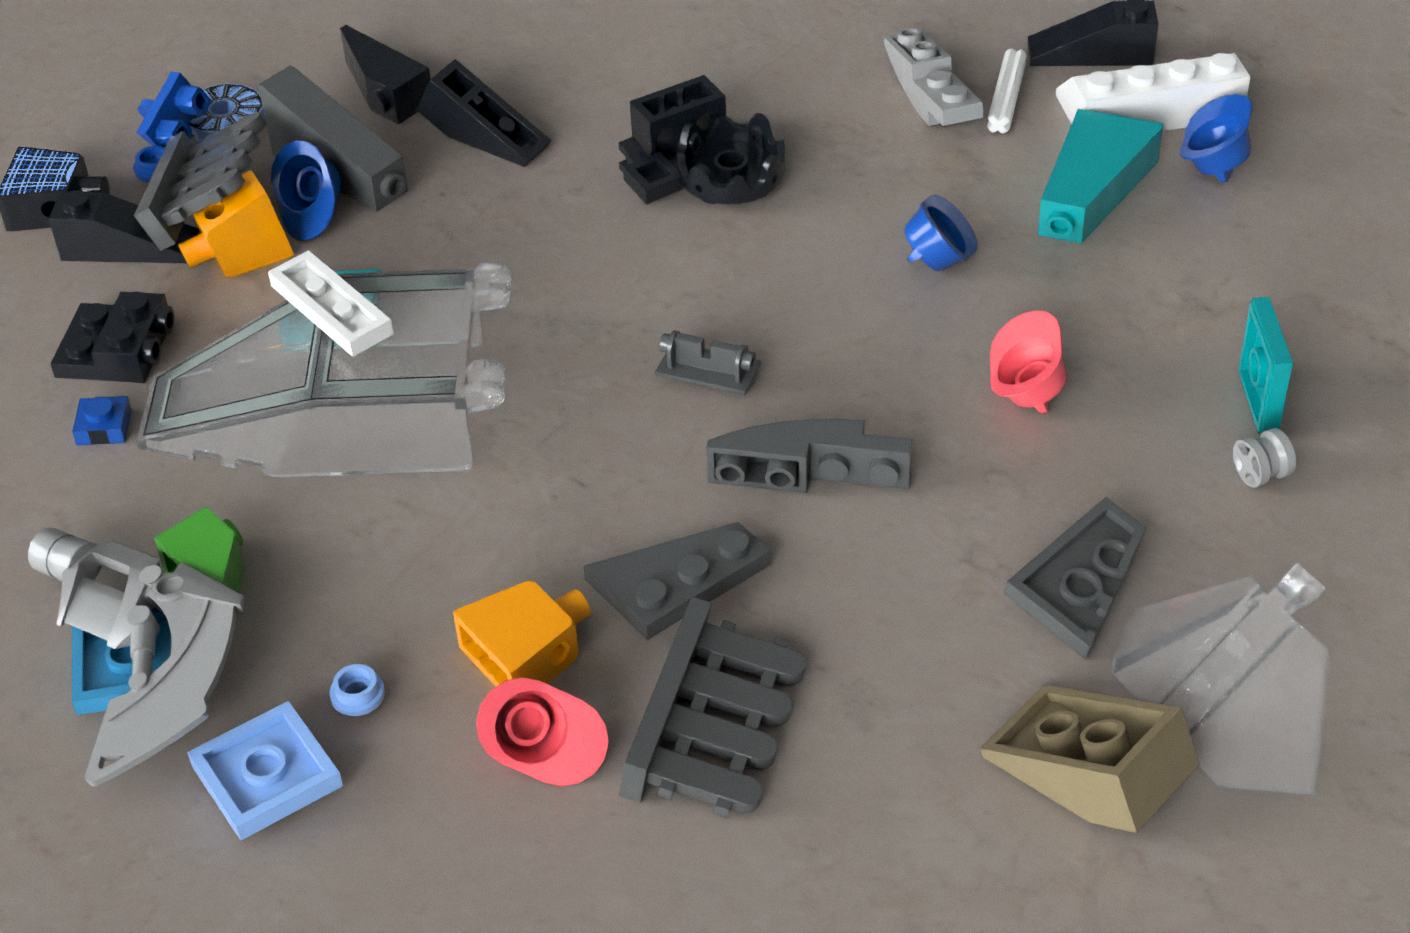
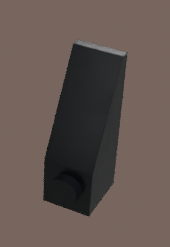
[1027,0,1159,66]
[340,25,431,125]
[416,59,551,167]
[49,190,201,263]

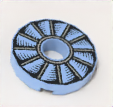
[189,84,265,141]

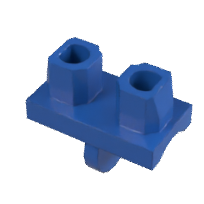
[136,72,211,147]

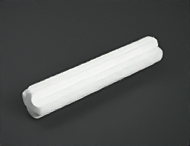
[987,48,1027,134]

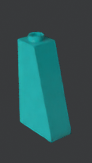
[1038,108,1164,244]

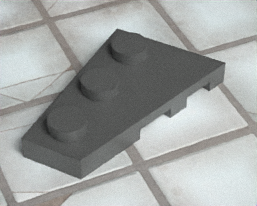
[1003,497,1146,659]
[583,522,771,640]

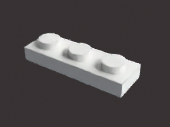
[268,250,394,357]

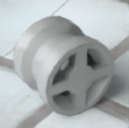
[1233,428,1296,488]

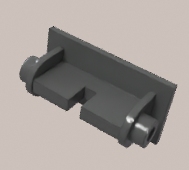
[655,330,761,395]

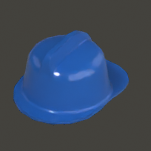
[1179,94,1252,183]
[271,140,341,241]
[904,194,978,271]

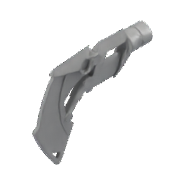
[28,527,245,787]

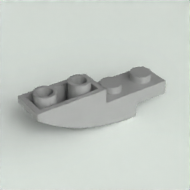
[884,27,983,126]

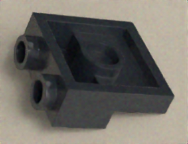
[50,291,175,383]

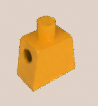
[178,170,294,278]
[453,581,591,686]

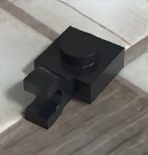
[619,137,683,204]

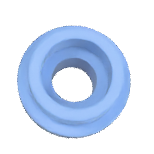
[329,664,385,716]

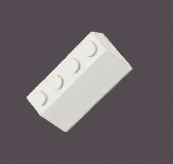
[1056,53,1251,131]

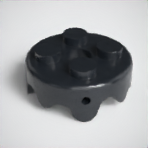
[676,113,785,204]

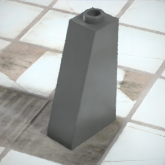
[258,65,408,212]

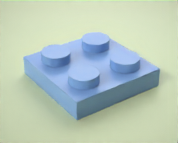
[187,701,343,841]

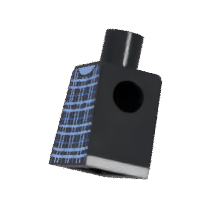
[0,147,110,231]

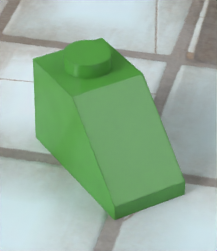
[154,506,245,593]

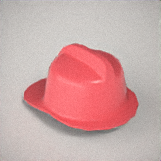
[990,310,1068,414]
[476,677,609,786]

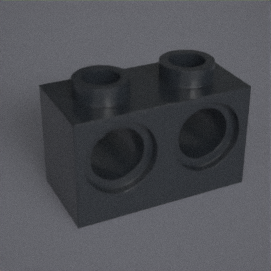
[629,75,726,160]

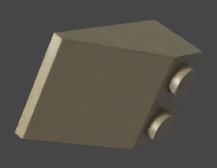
[980,685,1199,833]

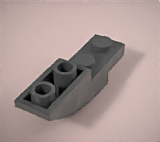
[706,419,913,493]

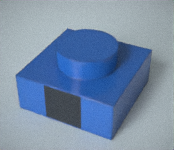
[72,396,132,445]

